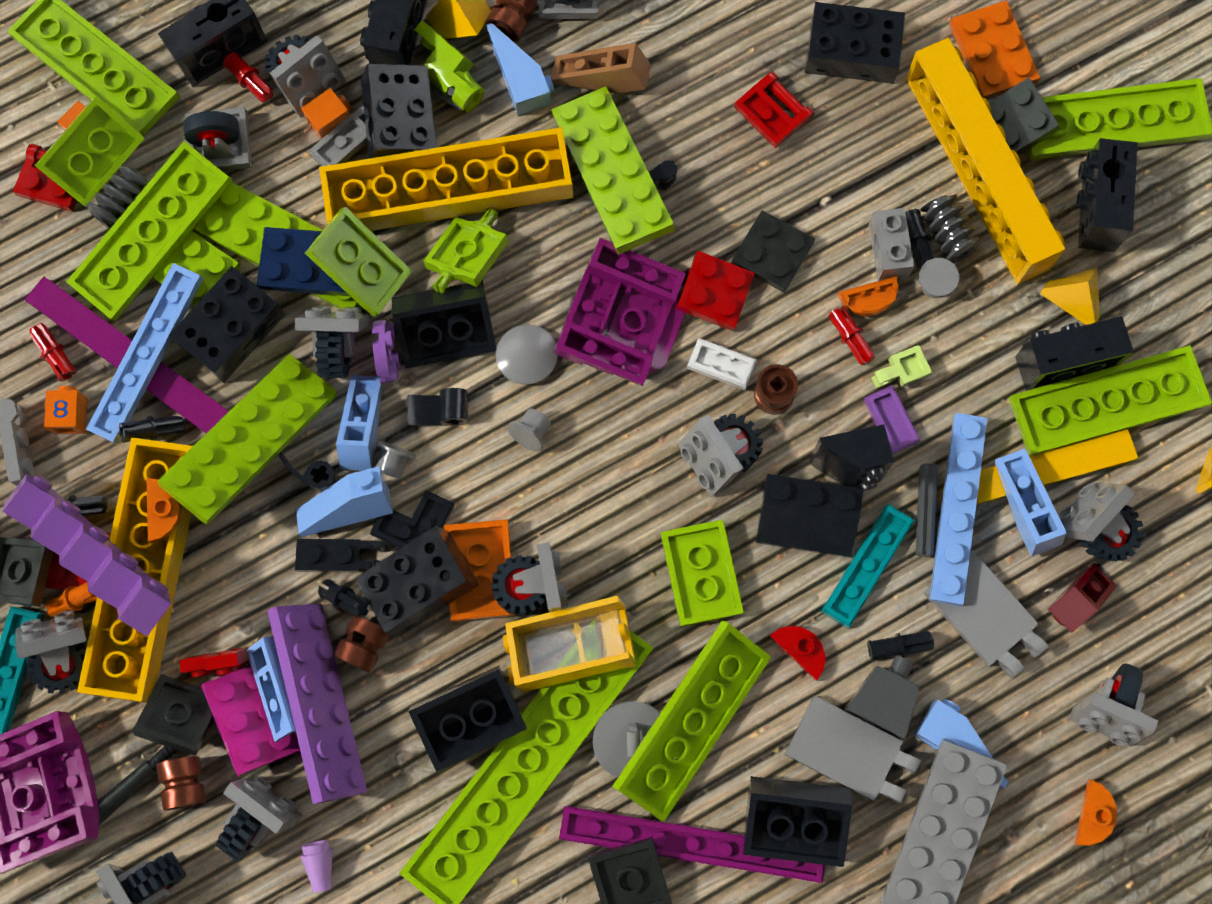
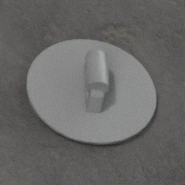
[593,701,660,777]

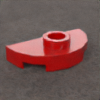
[769,626,826,681]

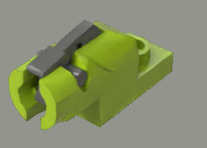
[414,20,485,112]

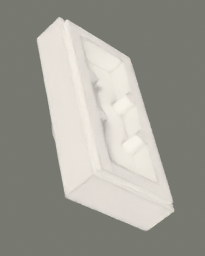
[687,338,757,390]

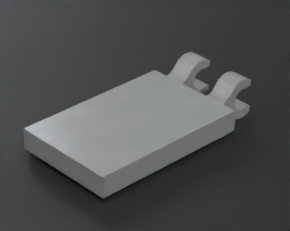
[923,550,1049,678]
[784,696,921,803]

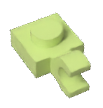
[871,345,932,389]

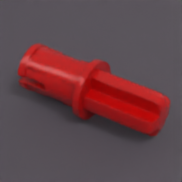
[223,52,274,103]
[828,306,875,366]
[29,323,77,382]

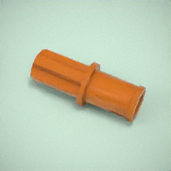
[45,582,97,617]

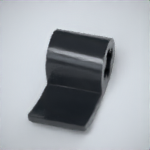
[407,388,468,426]
[279,452,340,493]

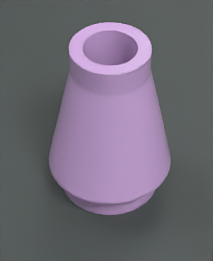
[300,840,333,892]

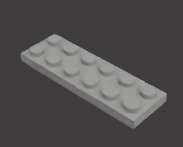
[880,739,1008,904]

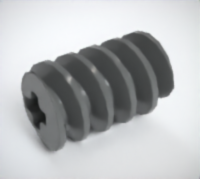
[86,166,149,230]
[920,194,980,263]

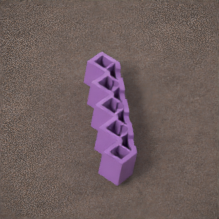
[3,473,171,636]

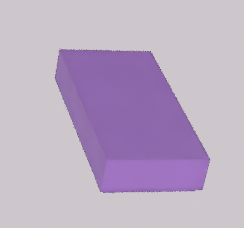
[863,385,921,455]

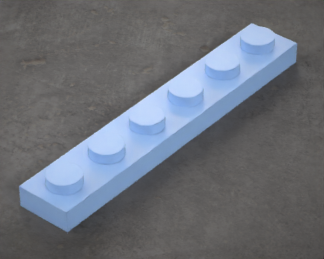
[86,263,204,444]
[929,413,987,606]

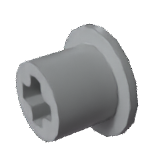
[918,258,959,298]
[507,408,551,451]
[375,441,416,479]

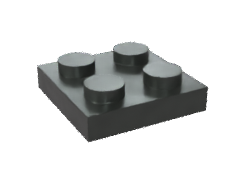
[989,77,1061,156]
[731,210,815,293]
[0,537,54,607]
[133,674,214,756]
[588,837,671,904]

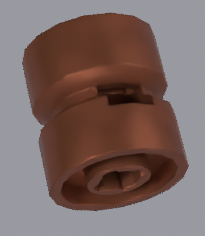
[485,0,537,42]
[754,364,798,415]
[333,616,391,674]
[156,756,206,811]

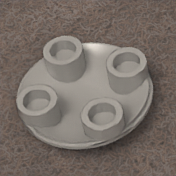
[496,324,558,385]

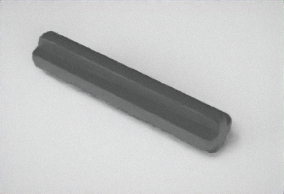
[915,463,938,557]

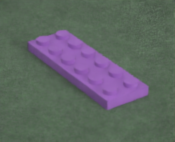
[267,604,367,805]

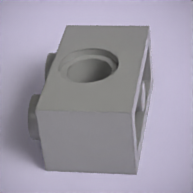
[869,208,914,281]

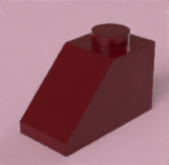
[1048,562,1117,633]

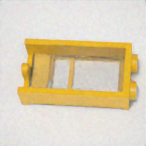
[503,596,636,693]

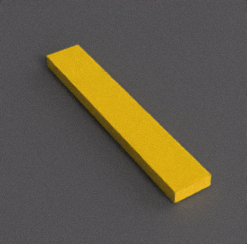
[976,429,1138,505]

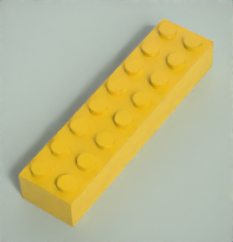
[906,37,1065,285]
[319,127,573,231]
[77,437,193,703]

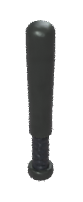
[98,746,179,826]

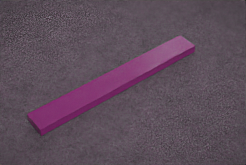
[24,276,229,433]
[559,806,825,883]

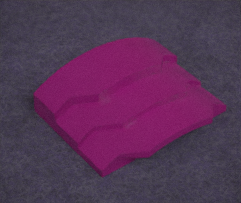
[553,238,685,386]
[0,711,99,874]

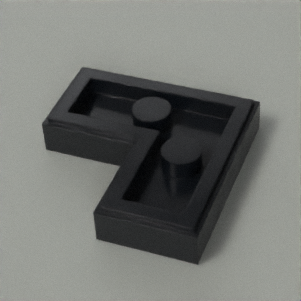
[369,490,455,549]

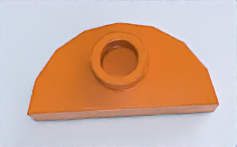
[837,276,899,317]
[146,478,182,543]
[1074,779,1117,846]

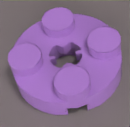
[372,320,401,384]

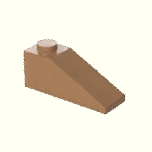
[551,43,651,93]

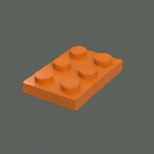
[949,0,1040,100]
[444,519,516,622]

